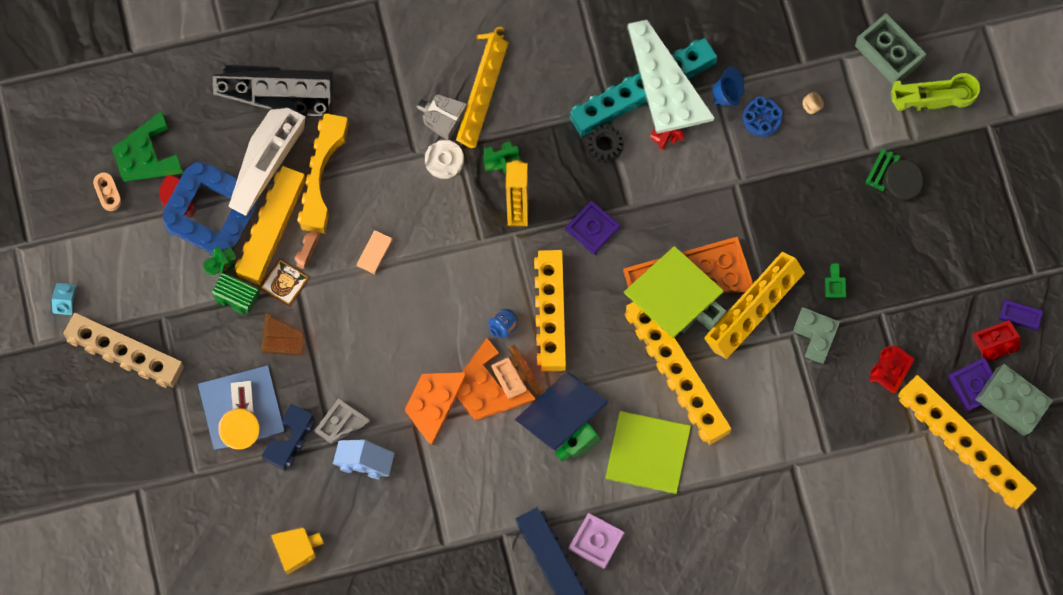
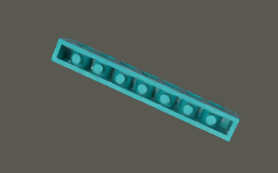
[570,38,717,137]

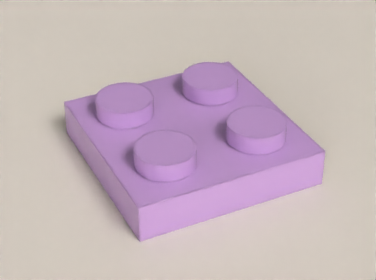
[569,513,624,569]

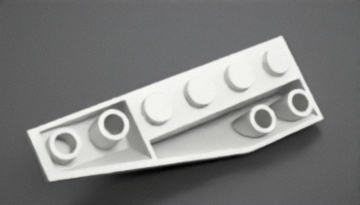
[229,108,305,215]

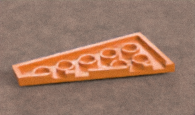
[623,236,753,293]

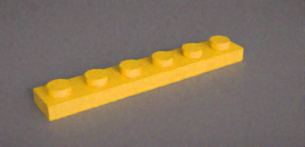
[456,34,509,148]

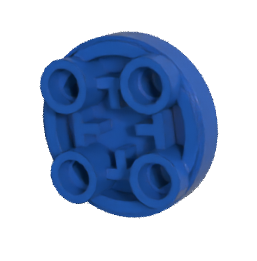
[743,96,782,137]

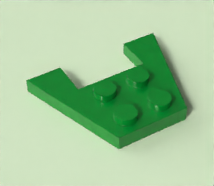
[112,111,183,181]

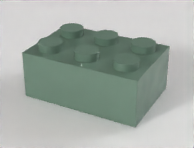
[855,13,926,84]
[975,364,1053,436]

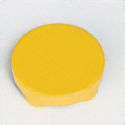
[219,408,260,449]

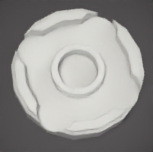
[425,140,464,179]

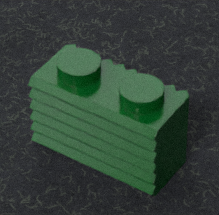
[212,272,260,314]

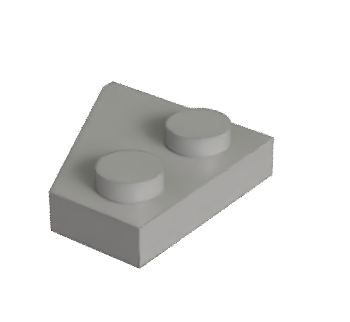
[314,399,370,444]

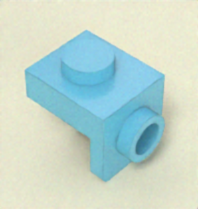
[51,283,77,315]

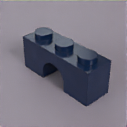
[262,403,315,472]

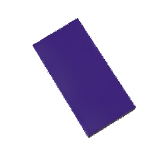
[998,300,1043,331]

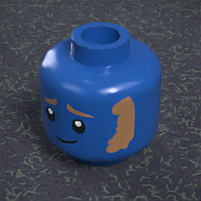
[488,309,518,338]

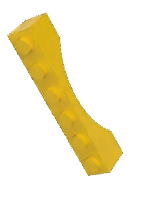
[298,114,349,234]

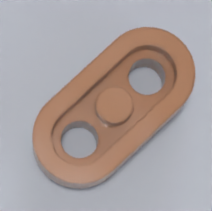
[294,231,320,270]

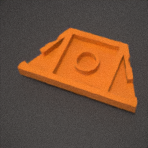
[405,373,467,445]

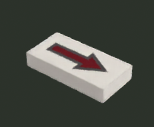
[231,381,254,413]

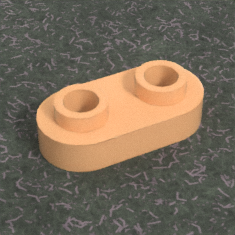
[93,173,121,211]

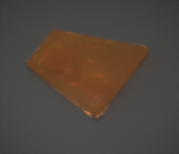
[261,314,304,356]

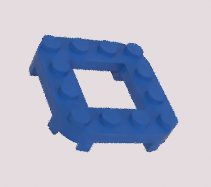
[163,162,257,256]

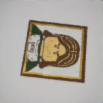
[259,258,310,307]

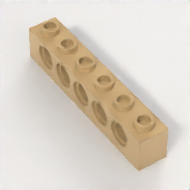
[63,313,184,388]

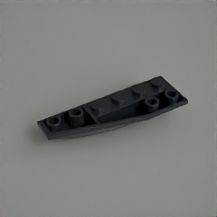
[213,70,333,116]

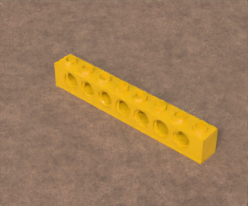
[625,302,731,445]
[898,375,1037,510]

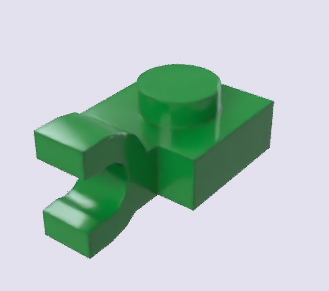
[825,264,846,299]

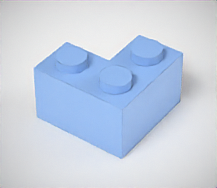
[333,440,395,479]

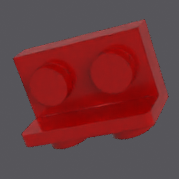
[973,320,1020,362]
[868,346,915,393]

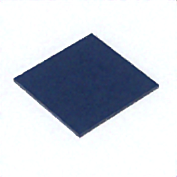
[515,372,608,451]

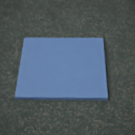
[198,366,285,451]

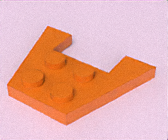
[457,338,536,421]

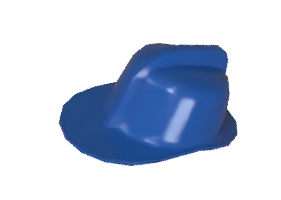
[712,67,745,107]

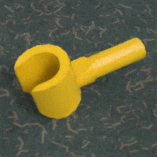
[477,27,504,40]

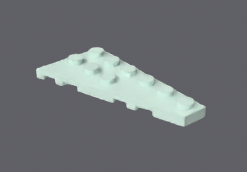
[628,20,714,134]

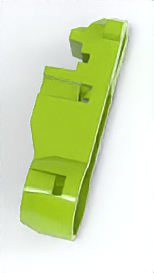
[891,73,980,111]

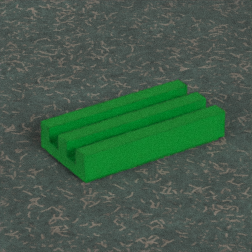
[866,148,900,191]

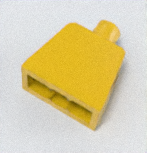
[271,528,324,575]

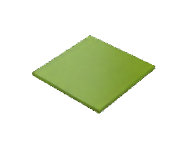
[624,246,724,338]
[605,411,691,494]

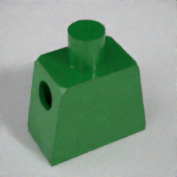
[554,422,601,462]

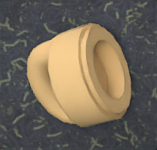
[803,92,824,114]

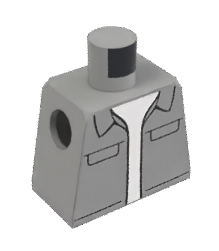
[417,95,467,140]

